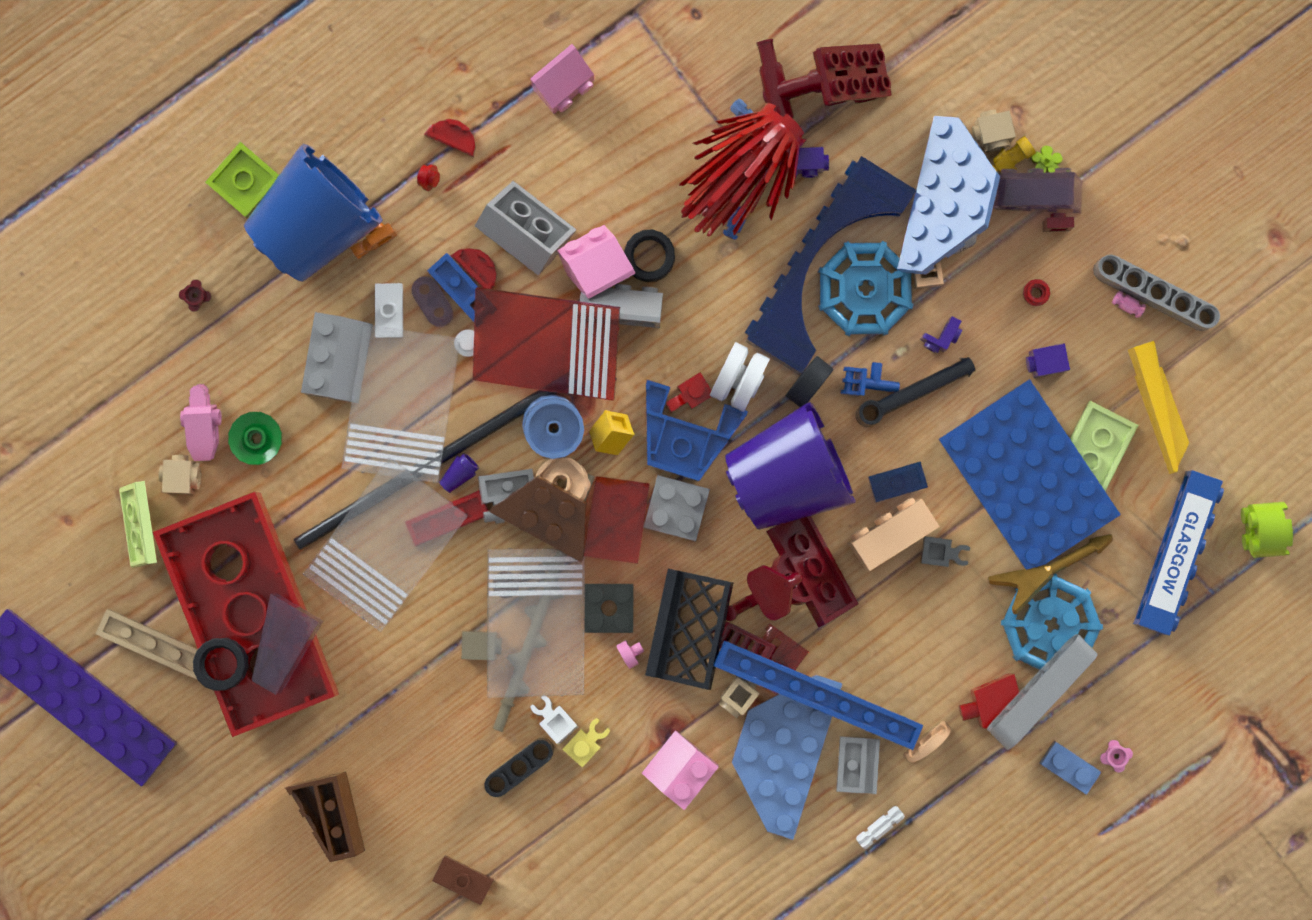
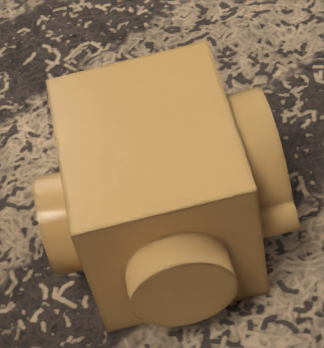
[972,110,1016,152]
[159,455,201,494]
[718,676,760,718]

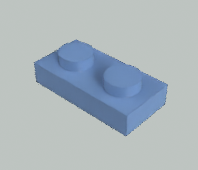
[1039,741,1101,795]

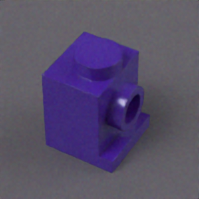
[796,147,829,178]

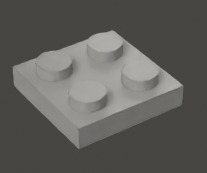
[644,475,710,541]

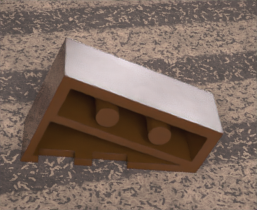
[285,771,365,862]

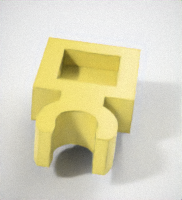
[562,718,610,768]

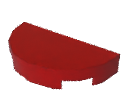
[424,119,476,158]
[450,248,497,294]

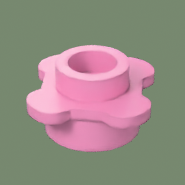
[1100,740,1133,772]

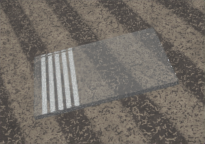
[341,324,460,483]
[303,457,468,632]
[487,548,585,698]

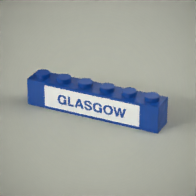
[1133,470,1224,636]

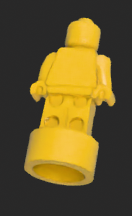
[992,135,1036,175]

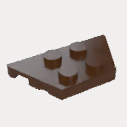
[489,475,586,562]

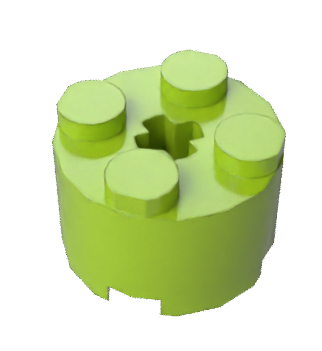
[1241,502,1293,558]

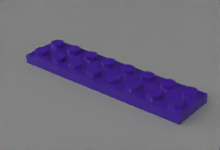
[0,609,177,787]

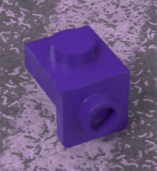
[920,316,962,353]

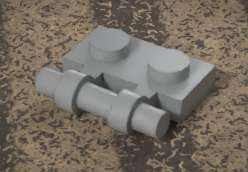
[478,469,534,524]

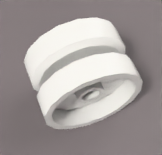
[709,342,770,412]

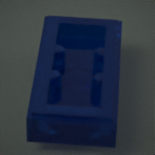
[868,461,928,503]

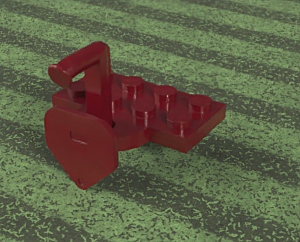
[726,516,859,628]

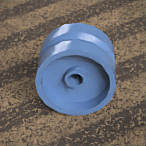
[522,395,584,459]

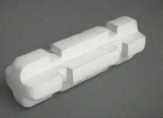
[856,806,905,849]

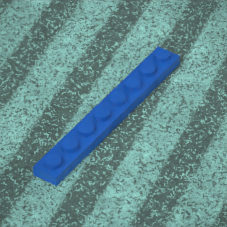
[714,641,923,750]

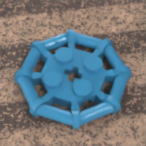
[818,241,914,337]
[1001,574,1103,670]

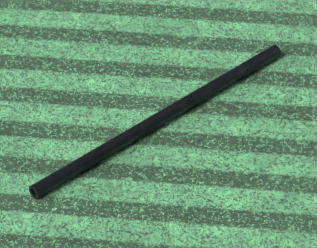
[294,371,577,550]

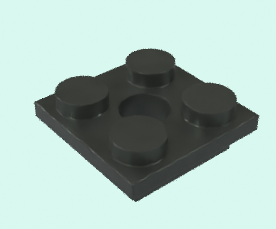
[584,584,634,633]

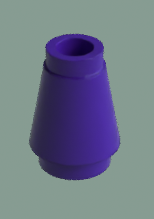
[439,453,479,493]

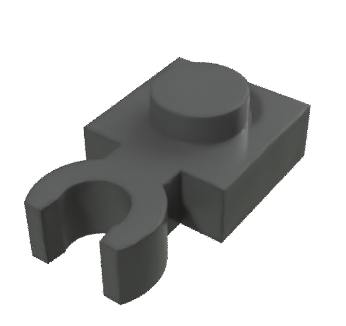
[920,536,970,567]

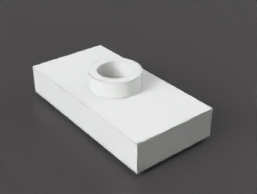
[375,283,403,338]

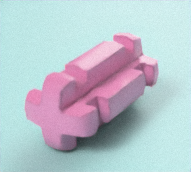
[1112,291,1146,318]

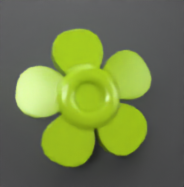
[1031,146,1062,175]

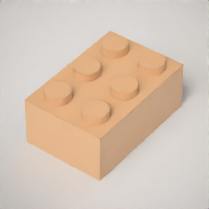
[848,498,940,571]

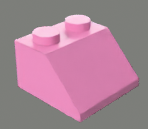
[530,44,595,114]
[557,225,636,299]
[642,730,718,810]

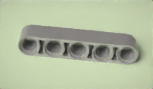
[1093,255,1220,331]
[987,634,1098,750]

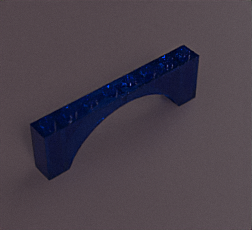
[745,156,916,376]

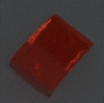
[584,476,650,564]

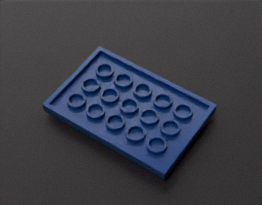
[938,379,1121,570]

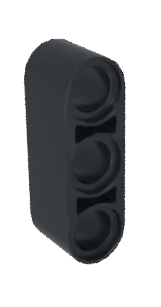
[484,738,554,797]

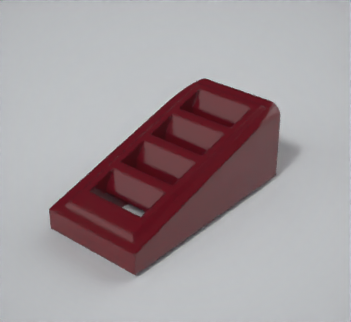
[720,621,777,660]

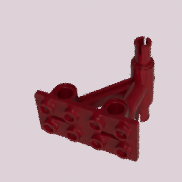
[756,39,892,118]

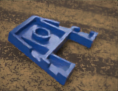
[646,380,748,481]

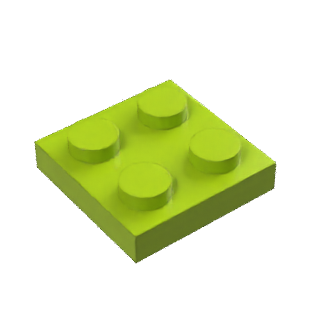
[205,142,279,218]

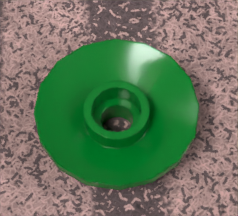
[228,412,282,465]

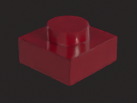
[1042,213,1074,232]

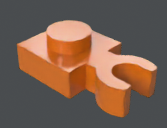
[350,223,397,259]

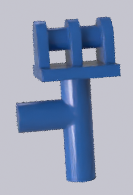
[841,362,900,397]

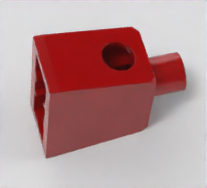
[959,673,1019,729]

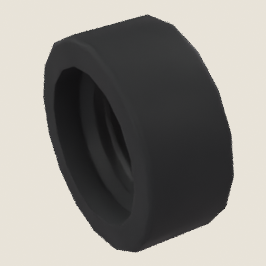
[624,229,675,282]
[785,356,834,407]
[193,638,249,691]

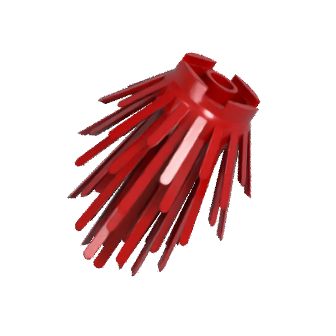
[679,103,807,237]

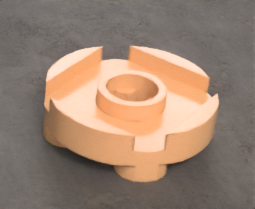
[536,457,591,500]

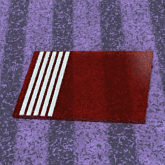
[473,287,620,401]

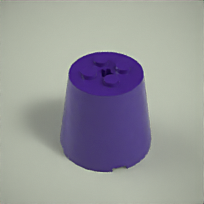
[725,402,855,530]

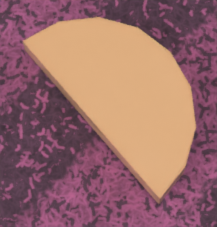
[903,721,951,763]

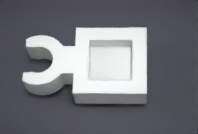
[530,695,578,745]

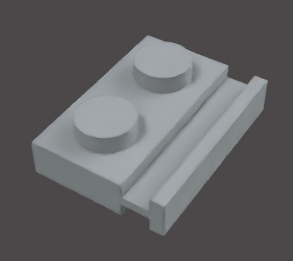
[836,736,880,794]

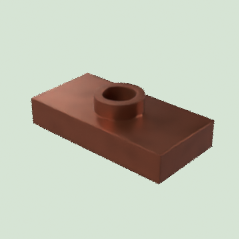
[432,855,494,905]

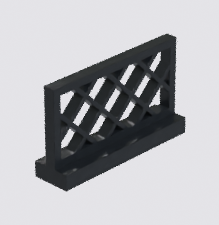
[645,569,734,690]

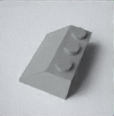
[475,181,576,275]
[578,284,663,328]
[301,312,373,404]

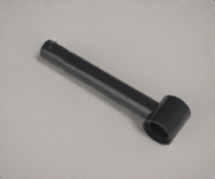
[856,357,976,427]

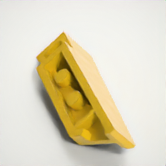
[1128,341,1189,474]

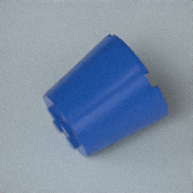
[244,144,382,282]

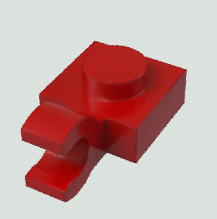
[665,372,712,413]

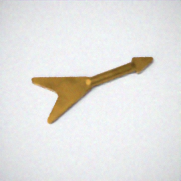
[988,534,1113,615]

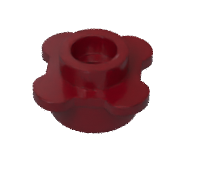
[179,279,211,312]

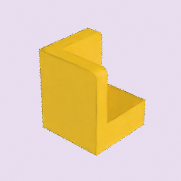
[589,410,634,455]

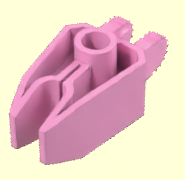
[180,384,222,461]

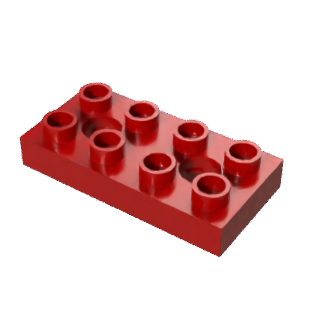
[152,492,340,737]

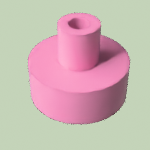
[616,640,644,669]

